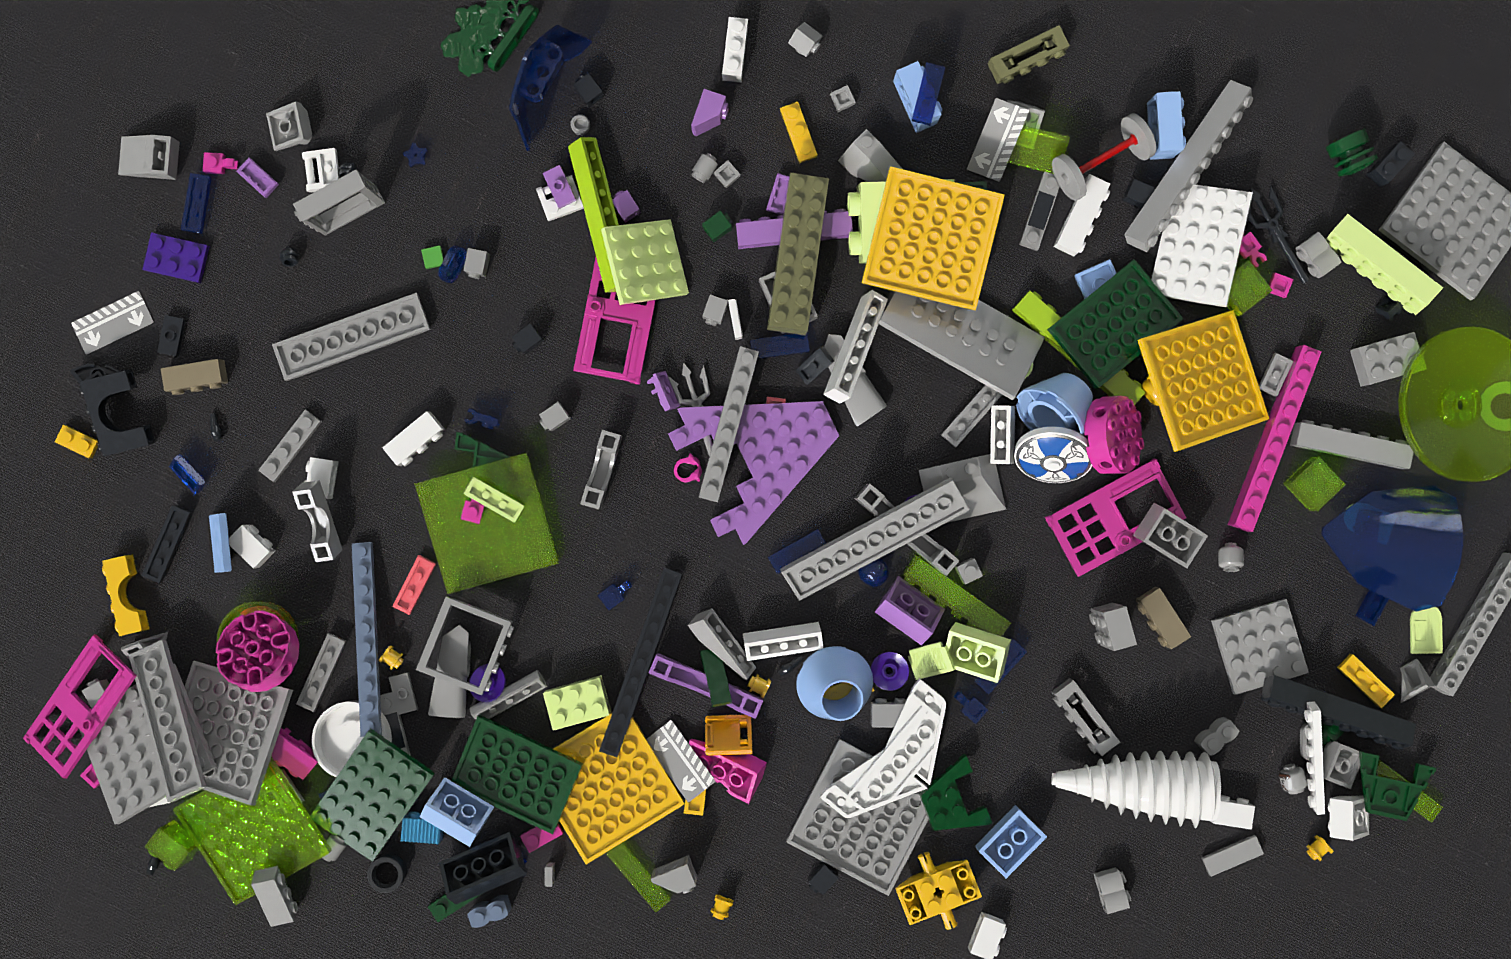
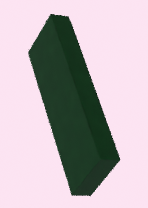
[700,649,732,707]

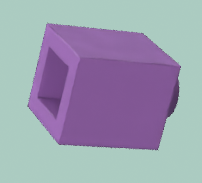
[612,190,641,223]

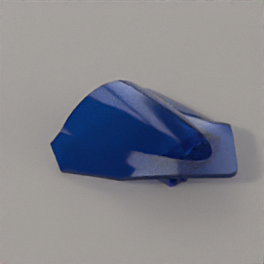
[509,25,592,151]
[1321,485,1463,612]

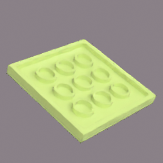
[601,219,689,305]

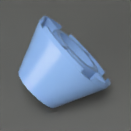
[1016,373,1093,436]
[796,646,873,721]

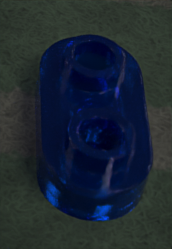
[438,246,467,283]

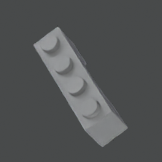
[580,430,623,510]
[292,480,342,562]

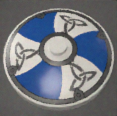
[1014,427,1092,483]

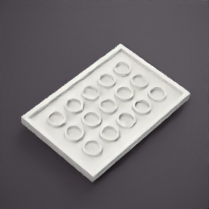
[1151,185,1253,307]

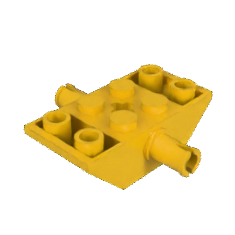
[895,852,982,930]

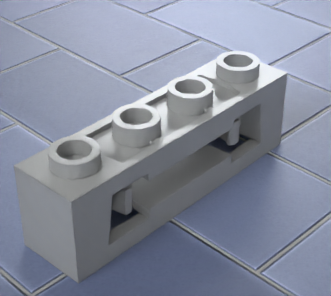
[1052,678,1120,756]

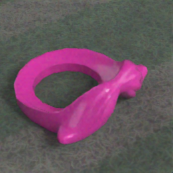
[674,453,702,483]

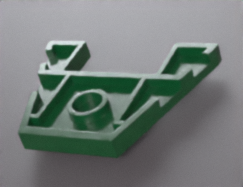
[448,432,513,507]
[1359,751,1436,821]
[919,754,992,830]

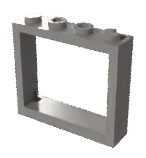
[293,170,385,235]
[416,596,514,695]

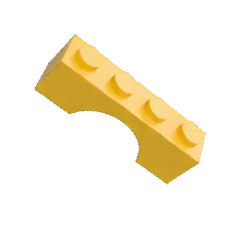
[102,555,149,636]

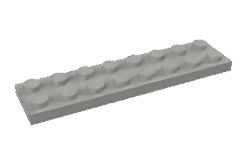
[272,293,431,381]
[129,640,206,802]

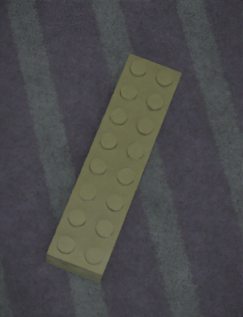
[767,173,829,335]

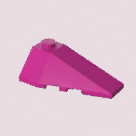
[689,738,767,804]

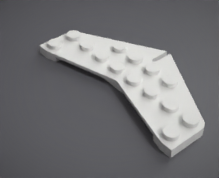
[820,678,946,818]

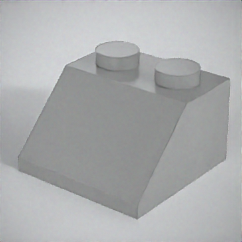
[651,855,697,894]

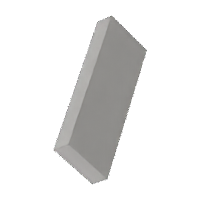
[1201,835,1264,877]

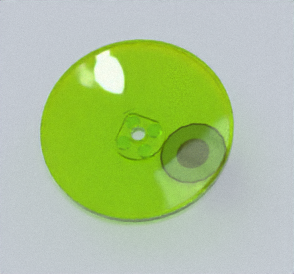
[1398,327,1511,482]

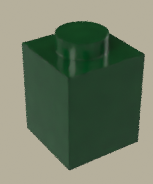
[702,211,733,243]

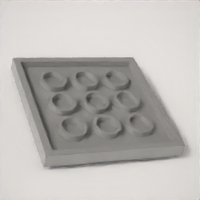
[1211,599,1309,695]

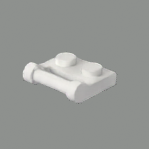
[302,148,340,192]
[536,175,584,221]

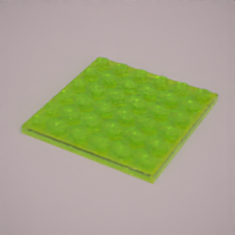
[415,453,559,594]
[173,756,332,906]

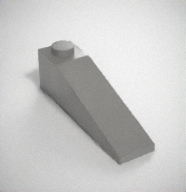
[688,608,756,680]

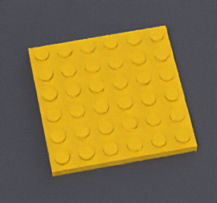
[861,166,1004,310]
[1138,310,1269,452]
[553,712,685,864]

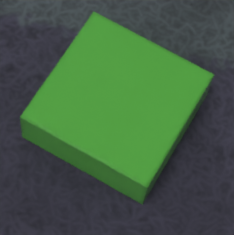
[421,245,445,269]

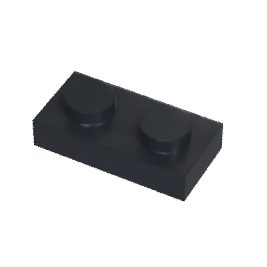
[796,347,835,385]

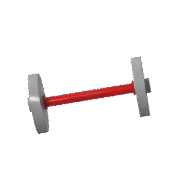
[1052,113,1156,201]

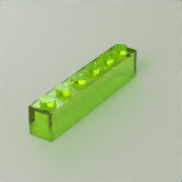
[902,555,1011,637]

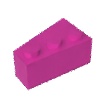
[271,728,318,779]

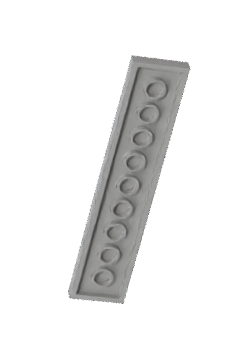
[780,477,969,601]

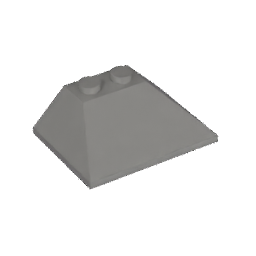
[919,454,1006,523]

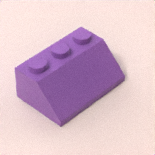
[875,576,945,645]

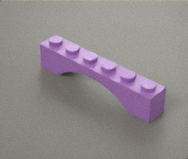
[649,653,763,719]

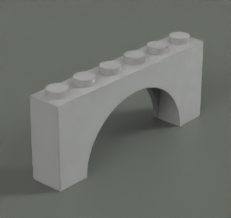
[854,484,959,576]

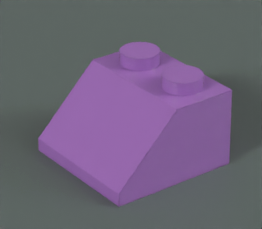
[691,89,729,136]

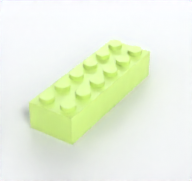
[1325,214,1443,315]

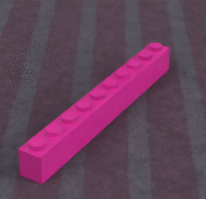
[1228,345,1321,532]

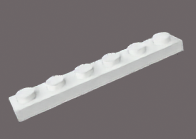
[1304,701,1325,815]

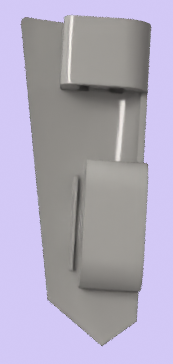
[824,334,887,426]
[428,625,471,718]

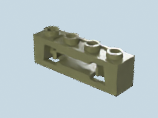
[988,25,1070,84]

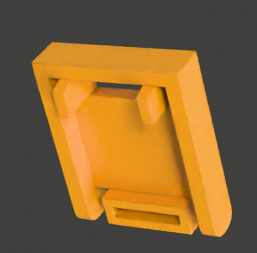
[705,715,752,755]

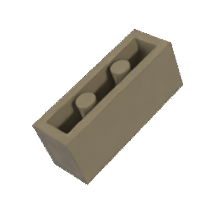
[161,359,228,395]
[1136,587,1191,649]

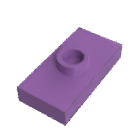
[236,157,279,198]
[543,165,577,209]
[766,173,789,215]

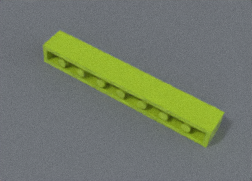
[568,137,619,293]
[1012,291,1146,405]

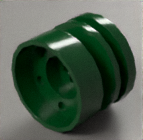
[1325,129,1378,177]

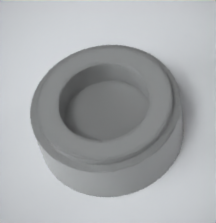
[571,114,590,135]

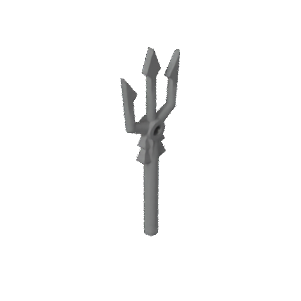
[668,363,713,456]

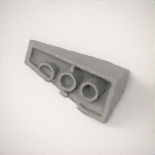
[838,129,902,182]

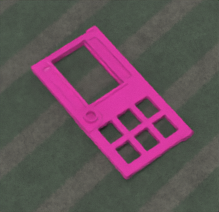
[573,258,656,384]
[1045,458,1186,577]
[23,635,137,778]

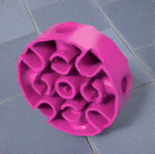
[1084,396,1144,474]
[216,610,299,692]

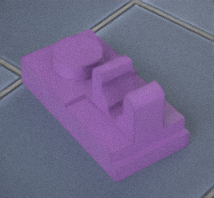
[647,371,681,411]

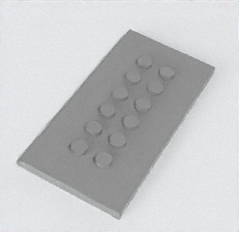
[878,291,1045,400]

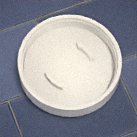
[312,700,392,777]

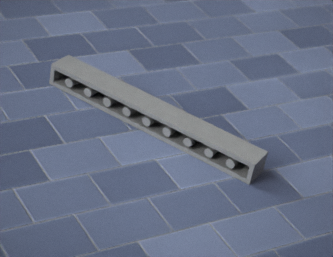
[1125,80,1253,252]

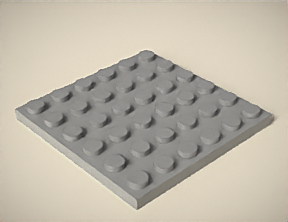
[1379,142,1511,300]
[185,661,293,806]
[79,664,216,824]
[786,739,928,896]

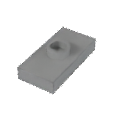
[389,672,418,715]

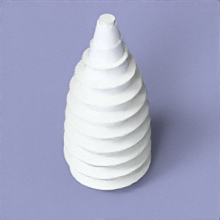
[1051,751,1221,828]

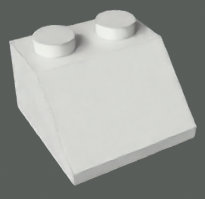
[1328,796,1369,841]

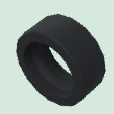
[367,854,406,893]

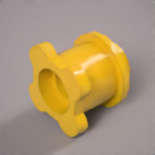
[378,646,404,670]
[747,674,771,698]
[1306,835,1334,861]
[710,894,733,920]

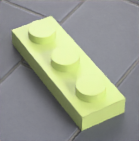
[463,477,524,523]

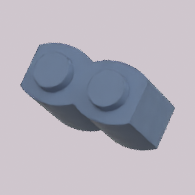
[467,895,512,928]

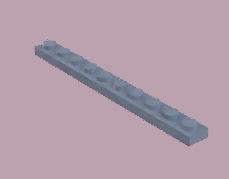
[352,542,382,737]

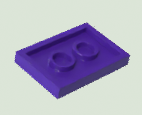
[142,233,210,283]

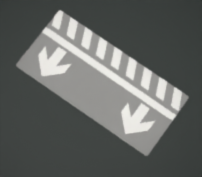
[967,98,1029,182]
[71,291,154,354]
[647,720,715,802]

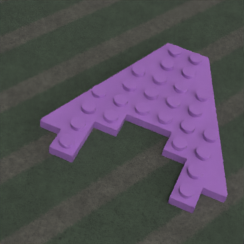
[668,401,839,545]

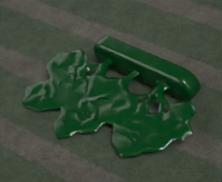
[441,0,539,77]

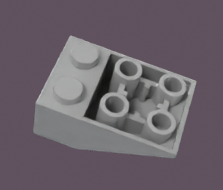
[118,135,180,180]

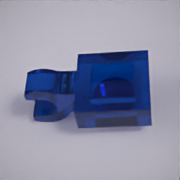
[464,409,501,429]
[598,580,632,610]
[953,691,988,724]

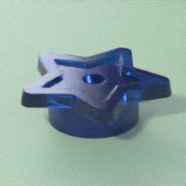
[403,143,428,167]

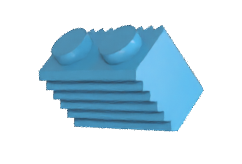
[401,812,443,844]

